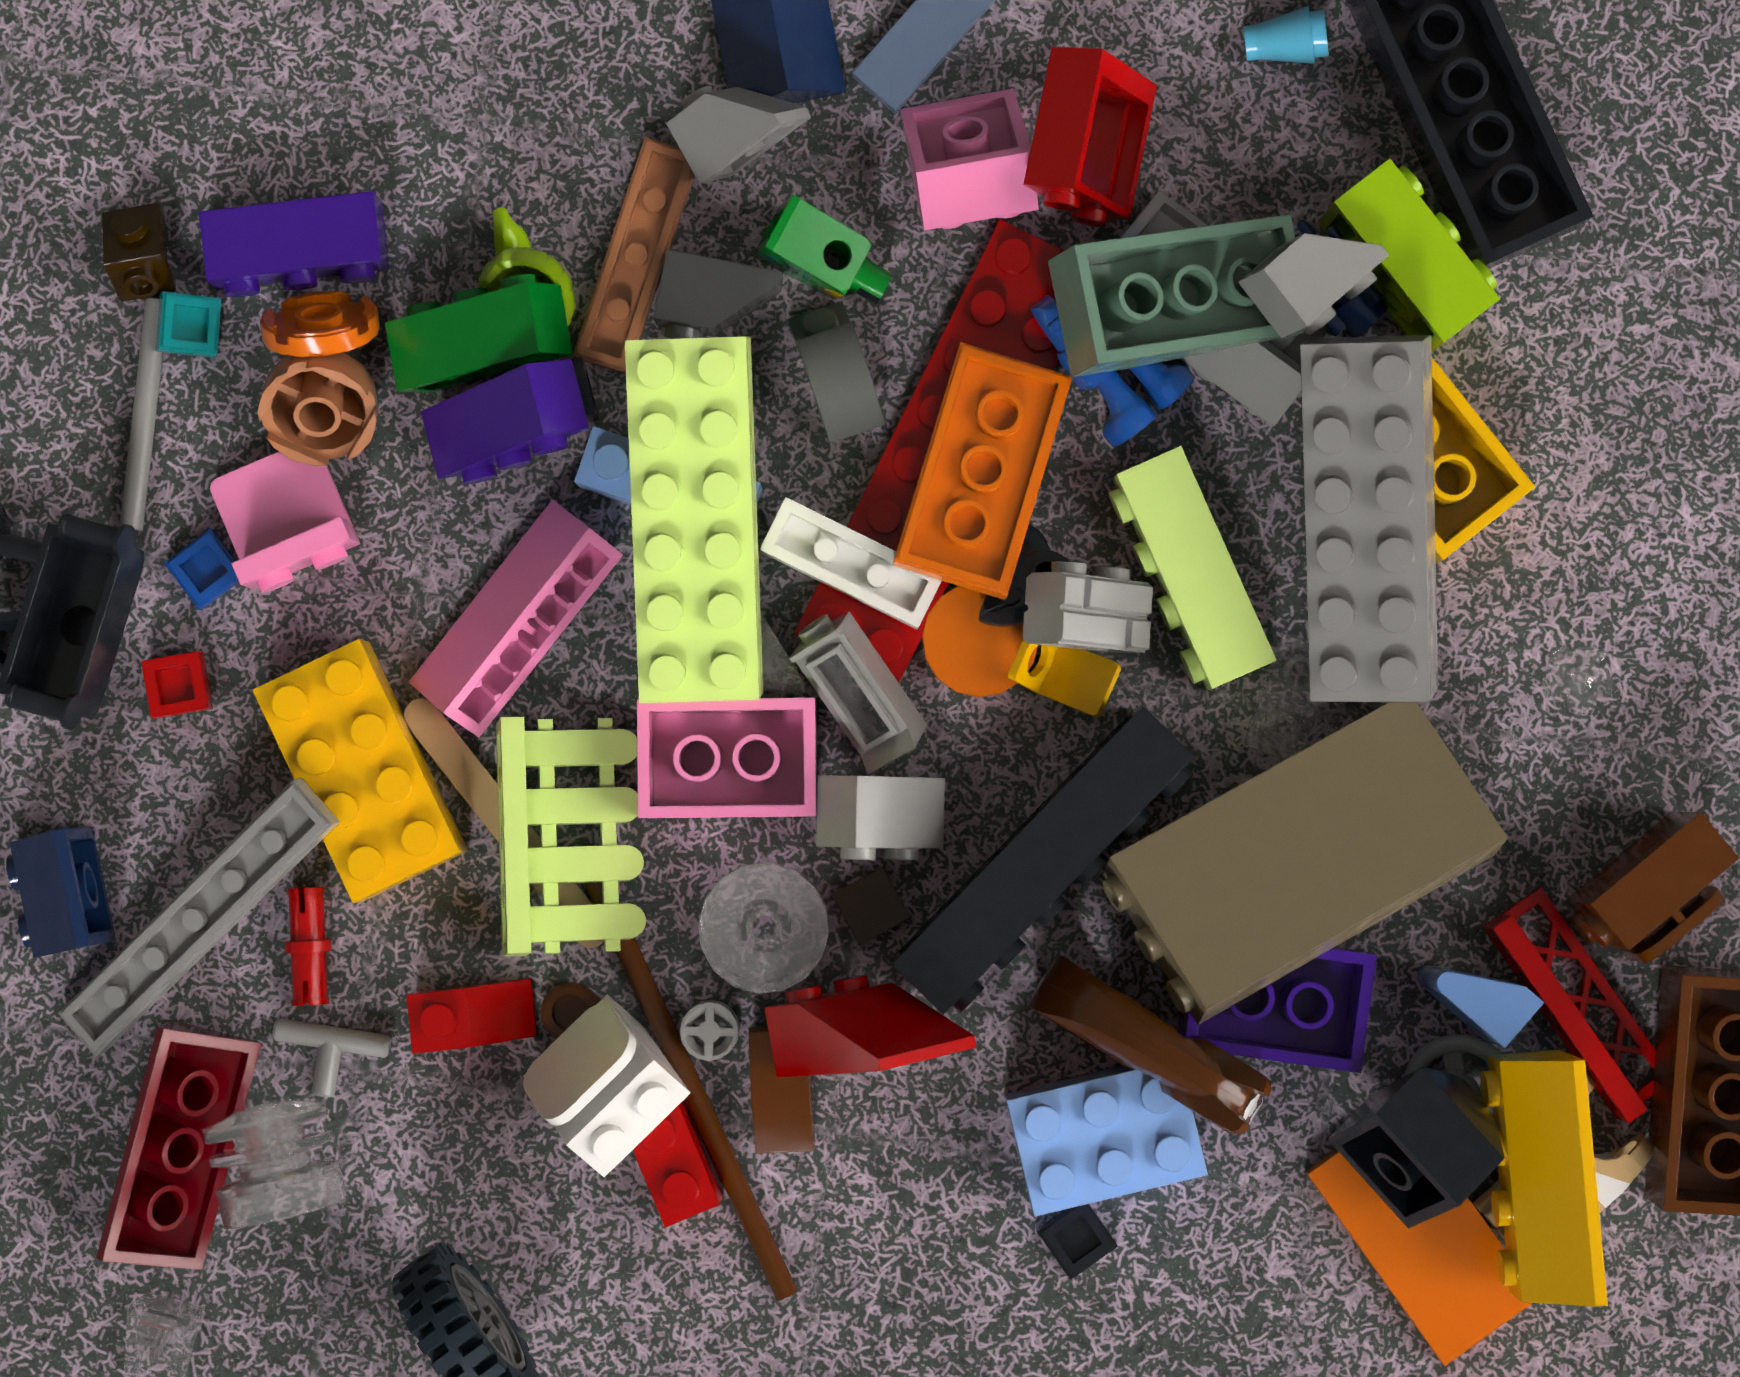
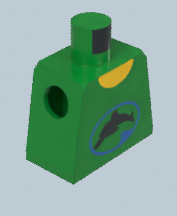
[752,195,893,304]

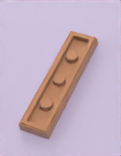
[573,137,695,375]

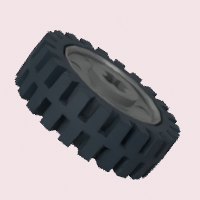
[392,1243,539,1377]

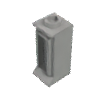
[789,611,927,776]

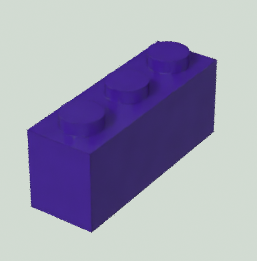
[199,191,390,297]
[421,359,589,485]

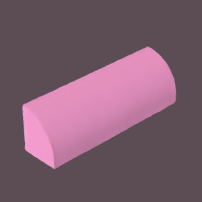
[409,499,623,738]

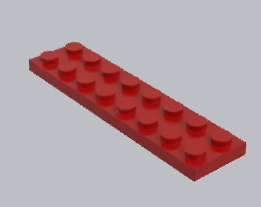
[794,219,1064,683]

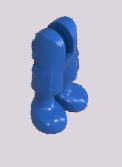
[1031,295,1195,447]

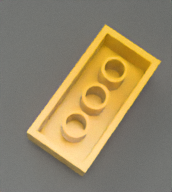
[252,639,468,903]

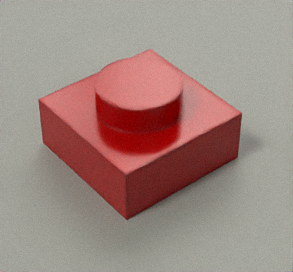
[141,651,213,719]

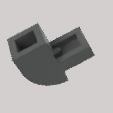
[788,301,885,443]

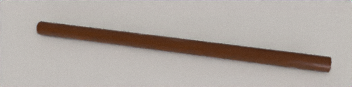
[584,882,798,1301]

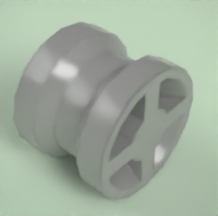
[680,999,740,1061]

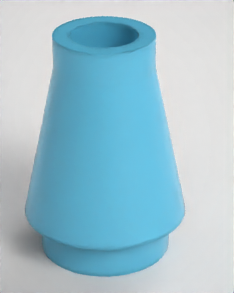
[1243,6,1329,64]

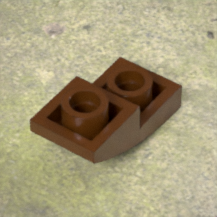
[749,1027,815,1154]

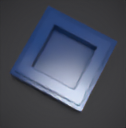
[164,528,239,610]

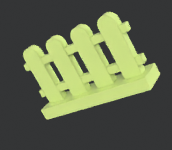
[496,717,646,957]

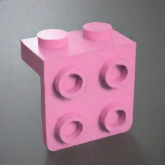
[210,451,361,593]

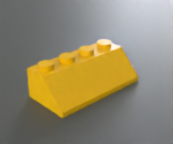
[1481,1050,1608,1307]

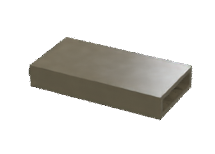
[1102,702,1508,1025]

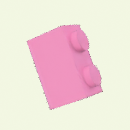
[900,88,1039,231]

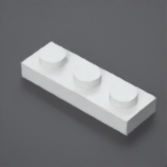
[759,497,942,630]

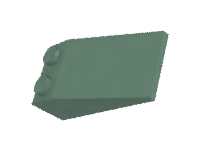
[1048,214,1305,377]

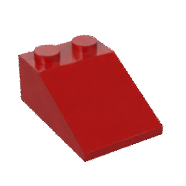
[764,975,976,1078]

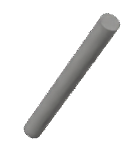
[119,298,163,531]

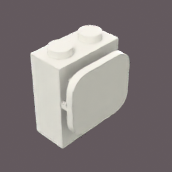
[523,994,690,1177]

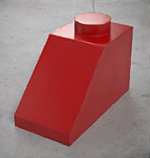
[406,978,538,1054]

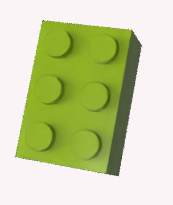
[1317,158,1500,352]

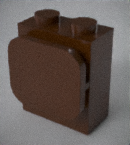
[1565,812,1740,963]

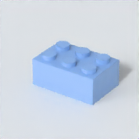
[1004,1066,1208,1217]

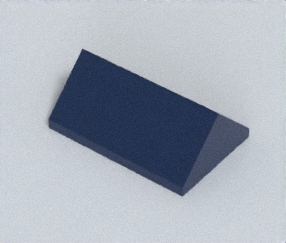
[711,0,846,103]

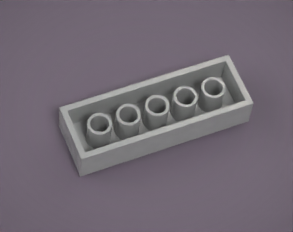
[1300,335,1438,702]

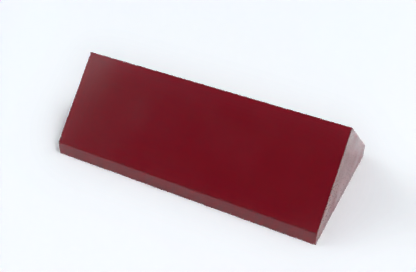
[96,1020,262,1270]

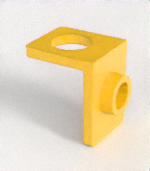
[1008,640,1121,717]

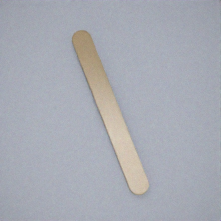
[404,699,604,948]

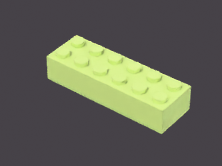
[625,336,763,703]

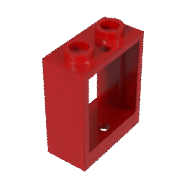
[1023,47,1157,227]

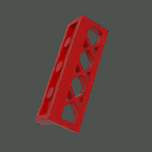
[1482,887,1656,1123]

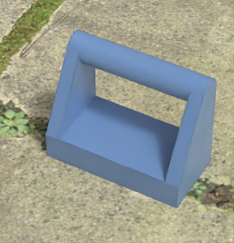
[1417,965,1544,1048]

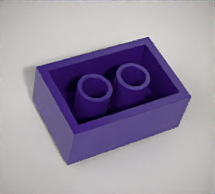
[1178,947,1377,1073]

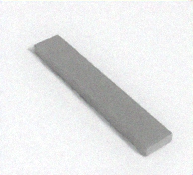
[58,778,340,1057]

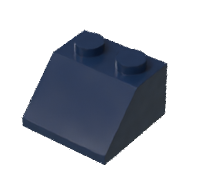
[6,827,116,958]

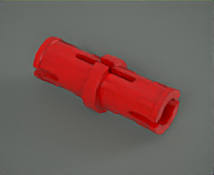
[284,887,332,1006]

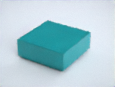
[155,291,221,358]

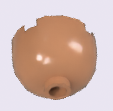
[257,352,379,466]

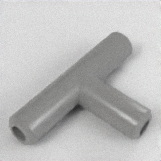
[272,1018,391,1097]

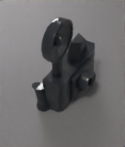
[0,504,144,730]

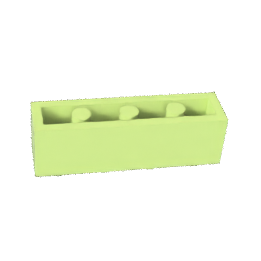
[1108,446,1277,691]

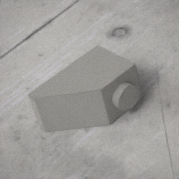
[666,86,811,184]

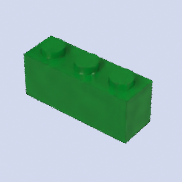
[385,274,573,393]

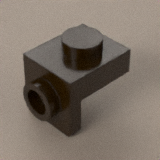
[102,203,176,301]

